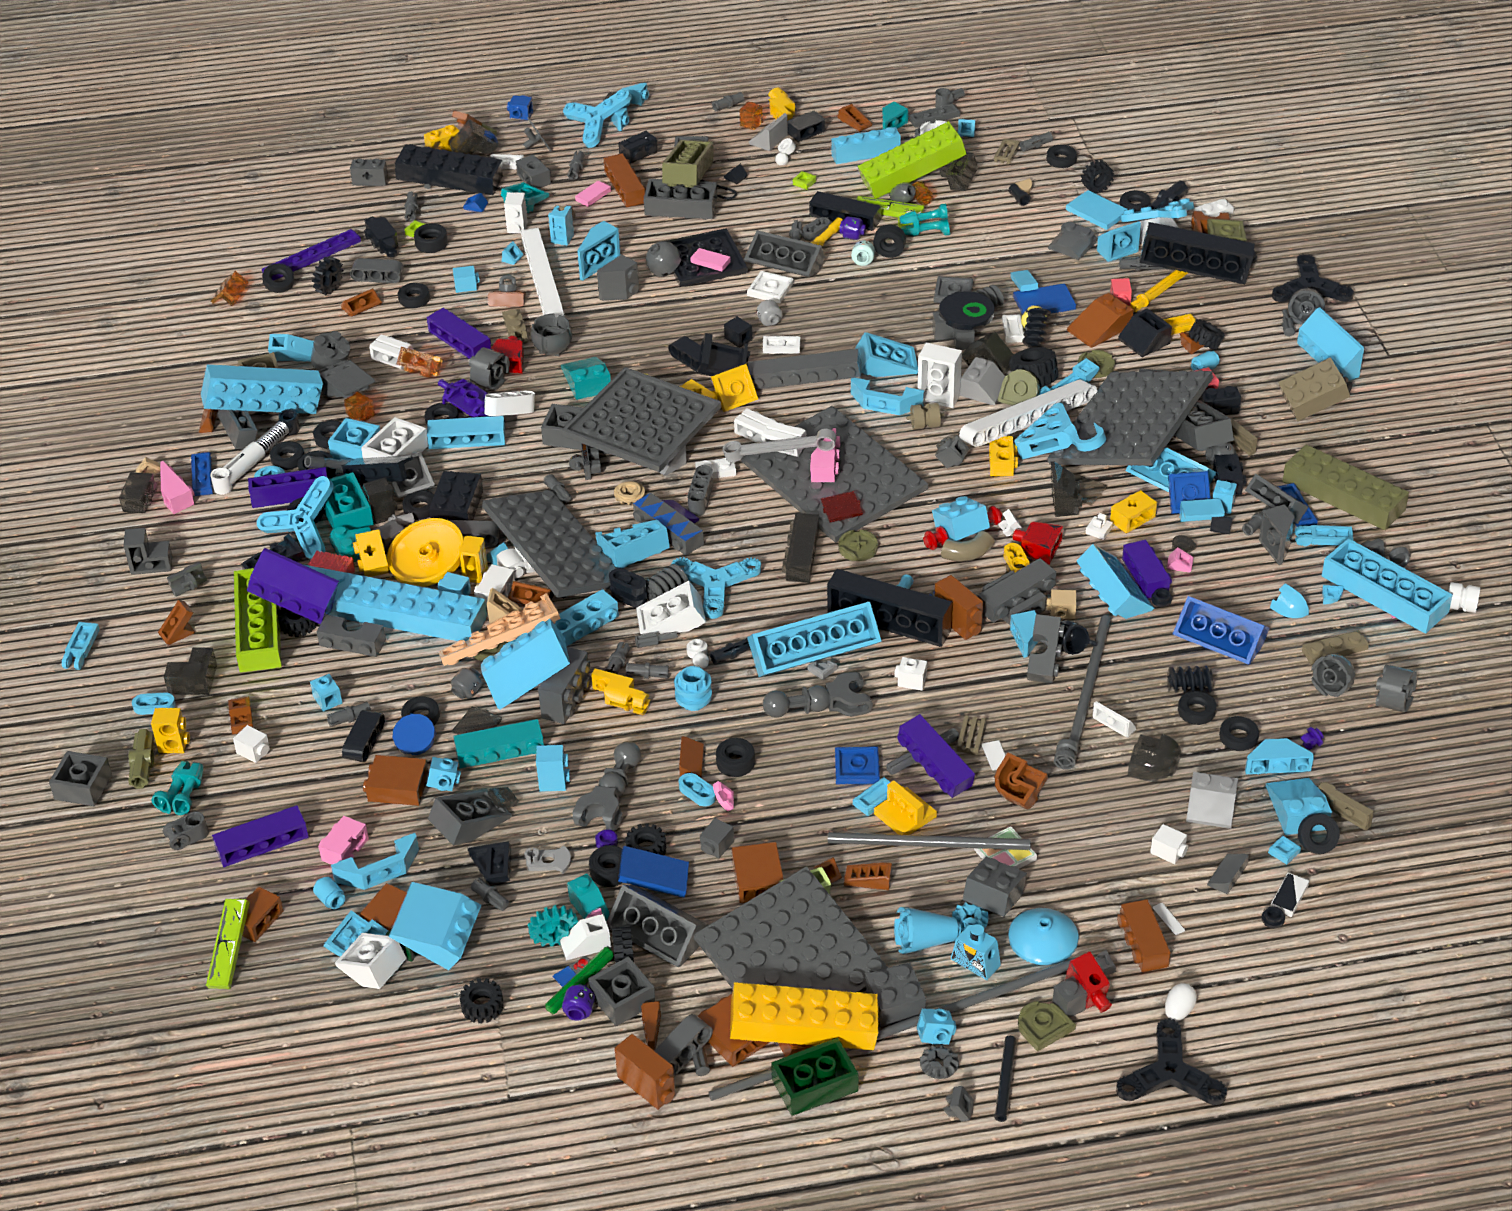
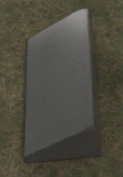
[1207,854,1249,895]

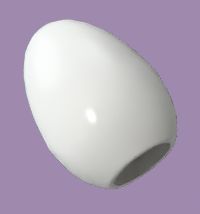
[1165,983,1197,1021]

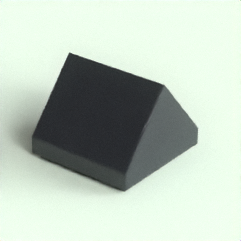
[724,163,748,184]
[1210,516,1232,535]

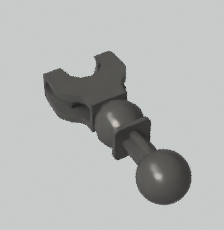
[762,672,873,718]
[572,741,641,830]

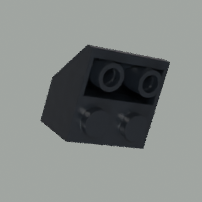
[1118,308,1172,357]

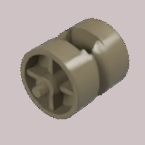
[906,403,944,430]

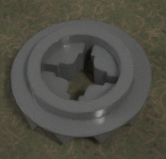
[920,1045,959,1079]

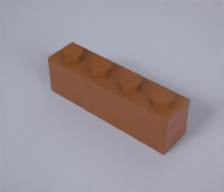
[603,153,646,208]

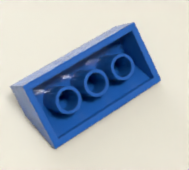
[1173,596,1270,665]

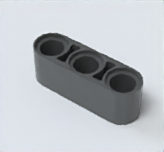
[350,258,404,283]
[688,465,713,516]
[450,520,500,547]
[654,1014,713,1076]

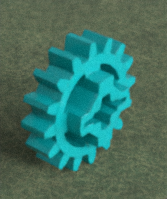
[527,905,578,947]

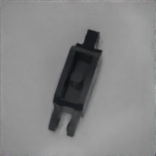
[364,216,399,258]

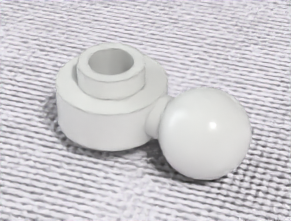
[775,138,795,165]
[687,639,709,669]

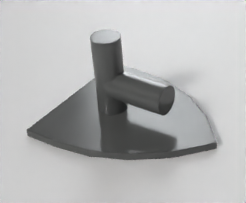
[523,117,552,152]

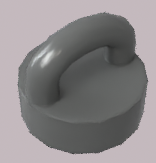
[499,275,517,292]
[1389,547,1411,568]

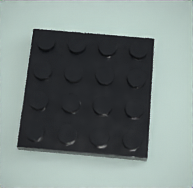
[667,228,748,287]

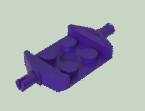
[438,379,505,422]

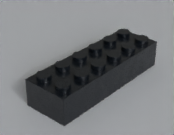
[395,144,503,195]
[1139,222,1255,284]
[827,569,952,647]

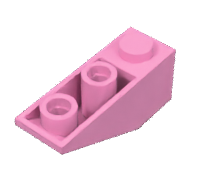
[810,428,840,482]
[160,461,194,514]

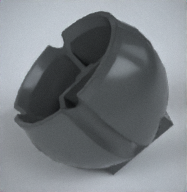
[531,314,572,357]

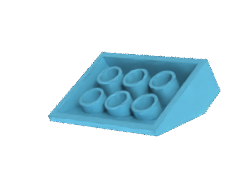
[481,619,570,710]

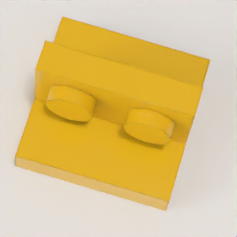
[711,364,758,412]
[874,780,937,835]

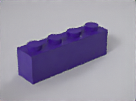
[427,308,491,359]
[248,467,328,508]
[897,714,975,798]
[212,805,309,868]

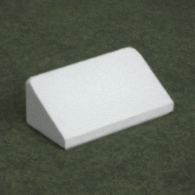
[1093,701,1136,738]

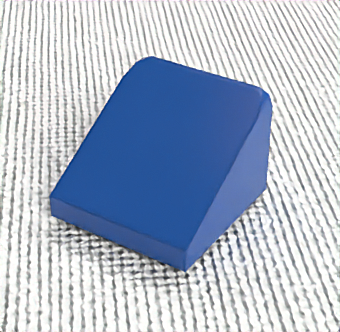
[463,193,488,212]

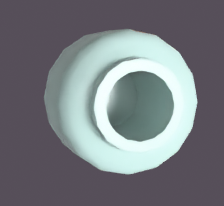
[851,240,875,266]

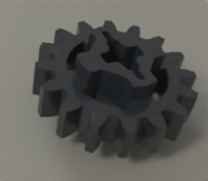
[312,256,344,295]

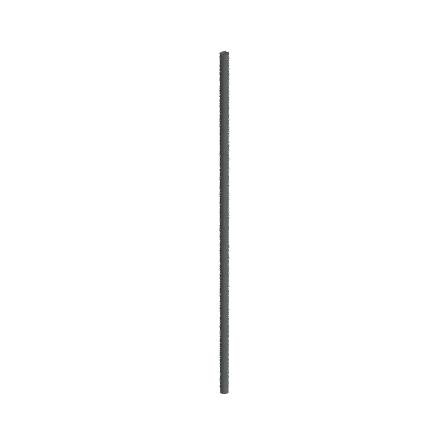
[708,958,1075,1101]

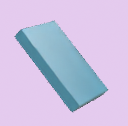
[1066,190,1128,230]

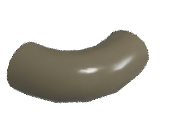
[941,531,994,562]

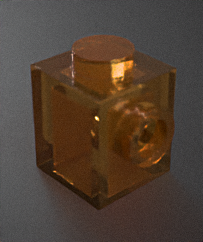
[740,101,763,130]
[344,392,375,422]

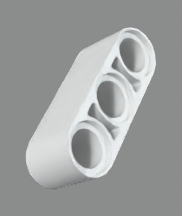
[484,391,535,416]

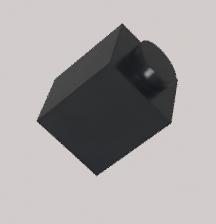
[724,316,753,348]

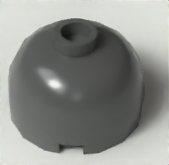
[645,241,681,277]
[1288,288,1325,325]
[1311,654,1355,697]

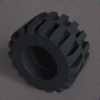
[1009,347,1059,387]

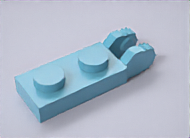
[1295,525,1353,546]
[62,622,100,670]

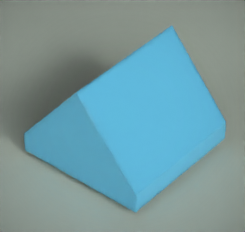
[958,119,976,137]
[502,241,524,265]
[486,542,508,565]

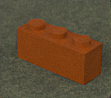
[1117,899,1170,972]

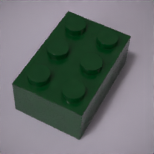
[771,1038,859,1117]

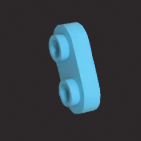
[132,693,176,715]
[679,773,716,806]

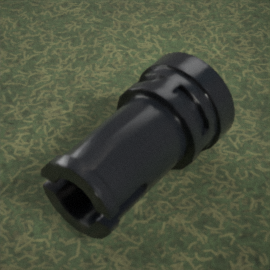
[1008,184,1031,206]

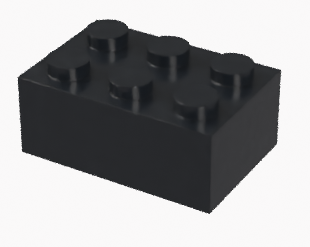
[429,471,483,521]

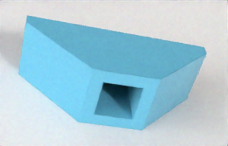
[1245,738,1314,774]

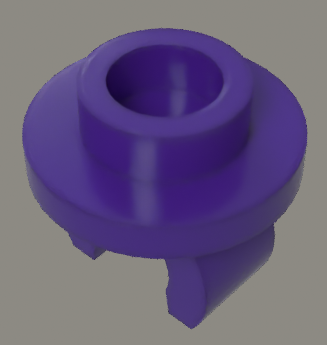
[1301,727,1324,750]

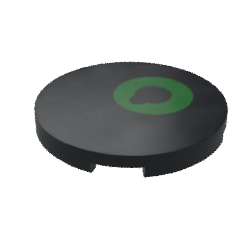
[939,291,994,330]

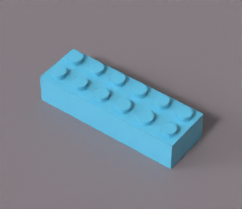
[201,364,323,414]
[1322,538,1453,634]
[747,602,882,677]

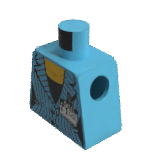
[951,924,1001,980]

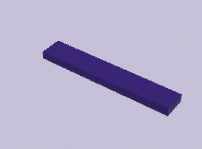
[262,229,361,281]

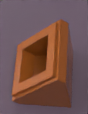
[1180,332,1204,355]
[813,857,842,883]

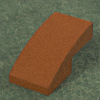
[228,696,253,735]

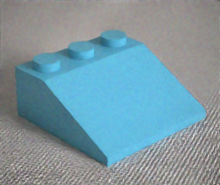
[389,882,481,970]

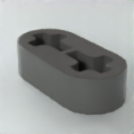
[803,217,830,241]

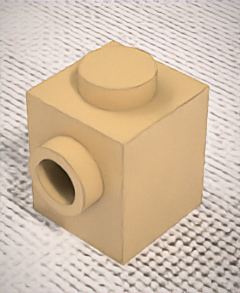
[1046,590,1076,619]

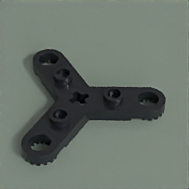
[1272,253,1354,302]
[1116,1018,1227,1105]

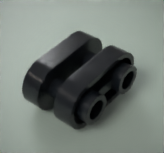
[609,568,647,607]

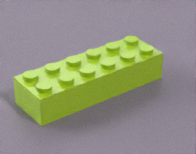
[857,121,967,199]
[234,568,282,673]

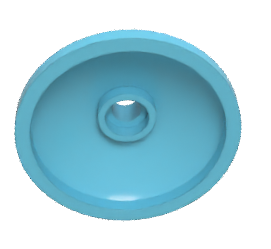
[1008,908,1078,965]

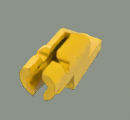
[768,87,795,121]
[591,669,650,715]

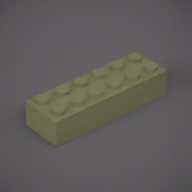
[662,140,714,187]
[1282,444,1409,530]

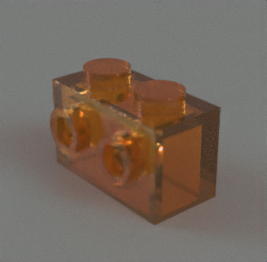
[396,347,443,378]

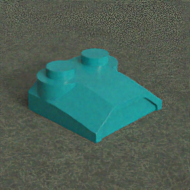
[501,182,550,213]
[329,526,373,562]

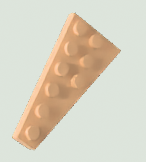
[438,593,561,666]

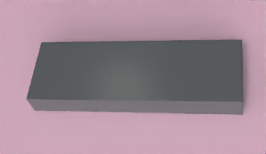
[908,103,960,128]

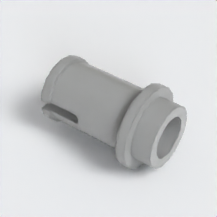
[388,513,414,526]

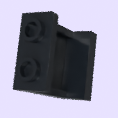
[697,333,750,376]

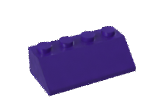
[247,548,339,624]

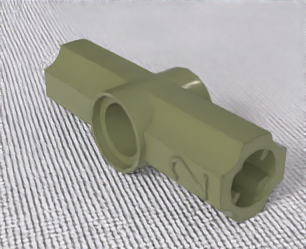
[128,729,154,789]

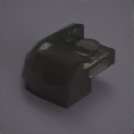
[1127,734,1182,782]

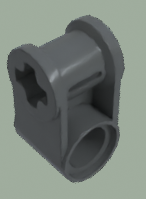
[163,812,209,850]

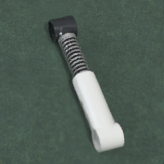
[210,409,300,495]

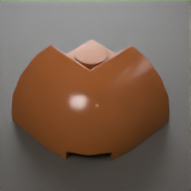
[994,753,1048,809]

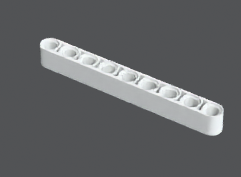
[521,228,564,317]
[959,379,1097,447]

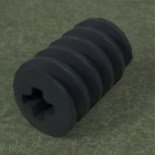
[1022,308,1051,348]
[1167,666,1213,693]

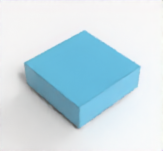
[1268,836,1301,865]

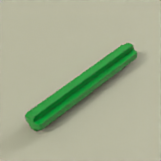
[545,947,614,1014]

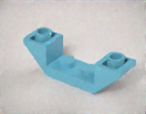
[610,83,649,131]
[851,378,924,415]
[331,833,419,890]

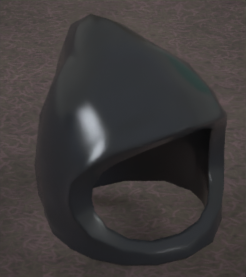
[1058,620,1097,655]

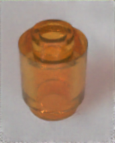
[913,181,933,205]

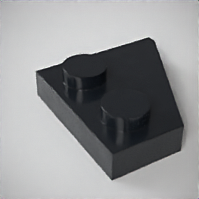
[467,841,511,884]

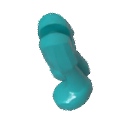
[899,203,950,236]
[151,761,203,816]

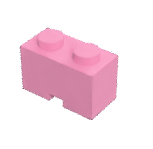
[319,816,369,864]

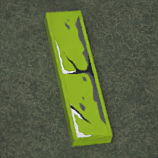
[856,196,925,217]
[206,899,250,989]

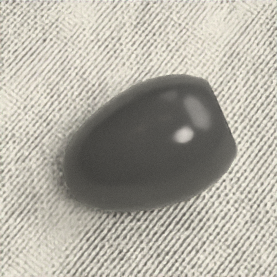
[890,182,916,203]

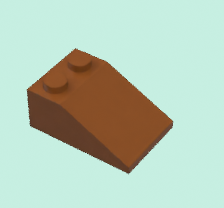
[1067,292,1134,348]

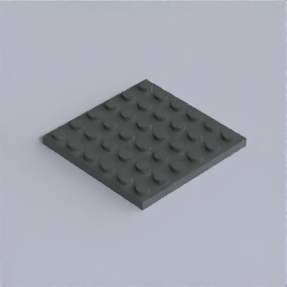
[562,367,721,473]
[694,866,888,1046]

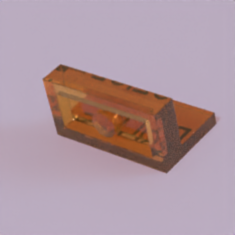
[210,271,249,306]

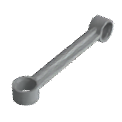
[722,429,836,462]

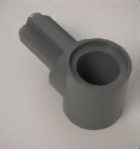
[935,88,965,107]

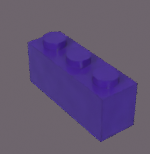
[1122,539,1172,598]

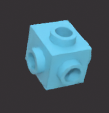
[426,757,461,791]
[917,1008,956,1045]

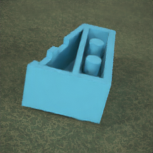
[595,520,670,568]

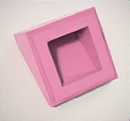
[1166,547,1194,572]

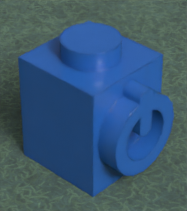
[507,95,533,120]

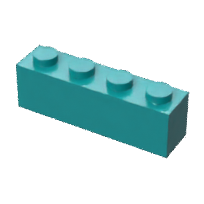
[453,719,544,769]

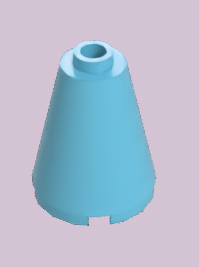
[894,907,961,954]

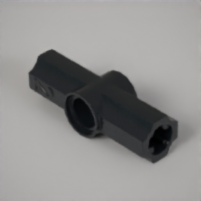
[1148,180,1188,209]

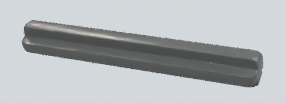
[886,728,959,775]

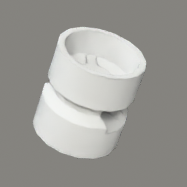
[1448,582,1480,613]

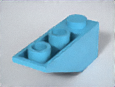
[268,334,314,362]

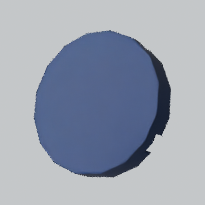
[392,714,436,755]

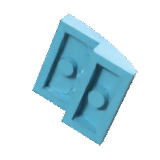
[323,910,388,957]

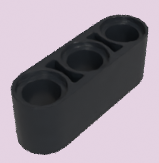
[668,336,703,375]
[342,710,385,762]

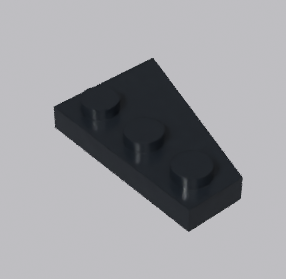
[241,534,305,570]

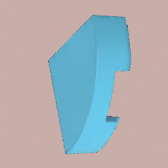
[1322,585,1344,604]

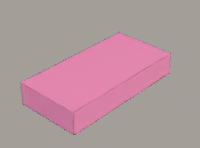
[575,181,611,207]
[691,248,730,271]

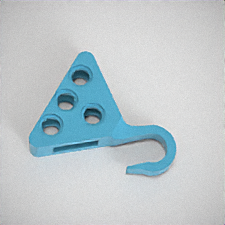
[1014,403,1106,459]

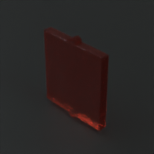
[821,491,863,523]

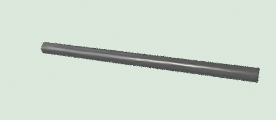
[1069,615,1111,745]
[828,832,1031,850]

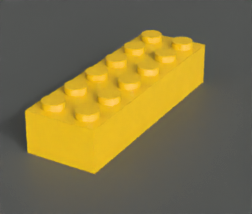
[730,982,878,1050]

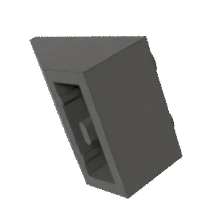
[319,360,375,398]

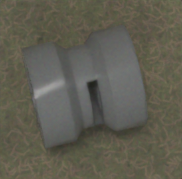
[1054,739,1078,770]

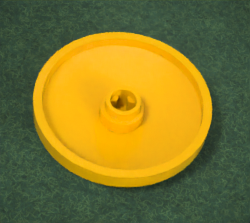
[387,518,464,587]

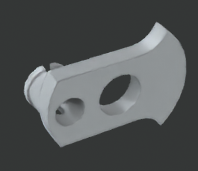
[524,845,571,874]

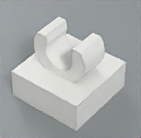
[998,509,1025,537]
[1086,513,1113,540]

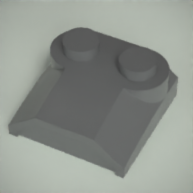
[1048,222,1097,261]

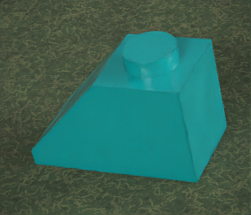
[882,101,908,129]
[567,873,610,922]

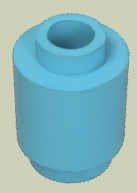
[1191,351,1220,371]
[313,877,345,909]

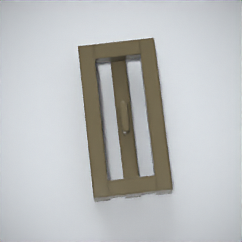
[994,138,1020,165]
[1231,418,1258,456]
[957,715,986,755]

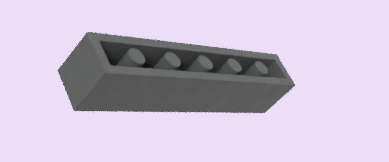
[748,349,862,390]

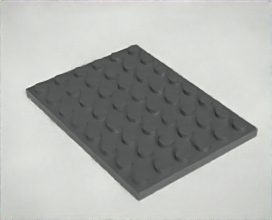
[1047,370,1214,466]
[741,406,928,543]

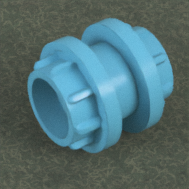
[674,666,712,711]

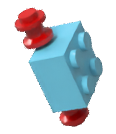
[923,496,1002,550]

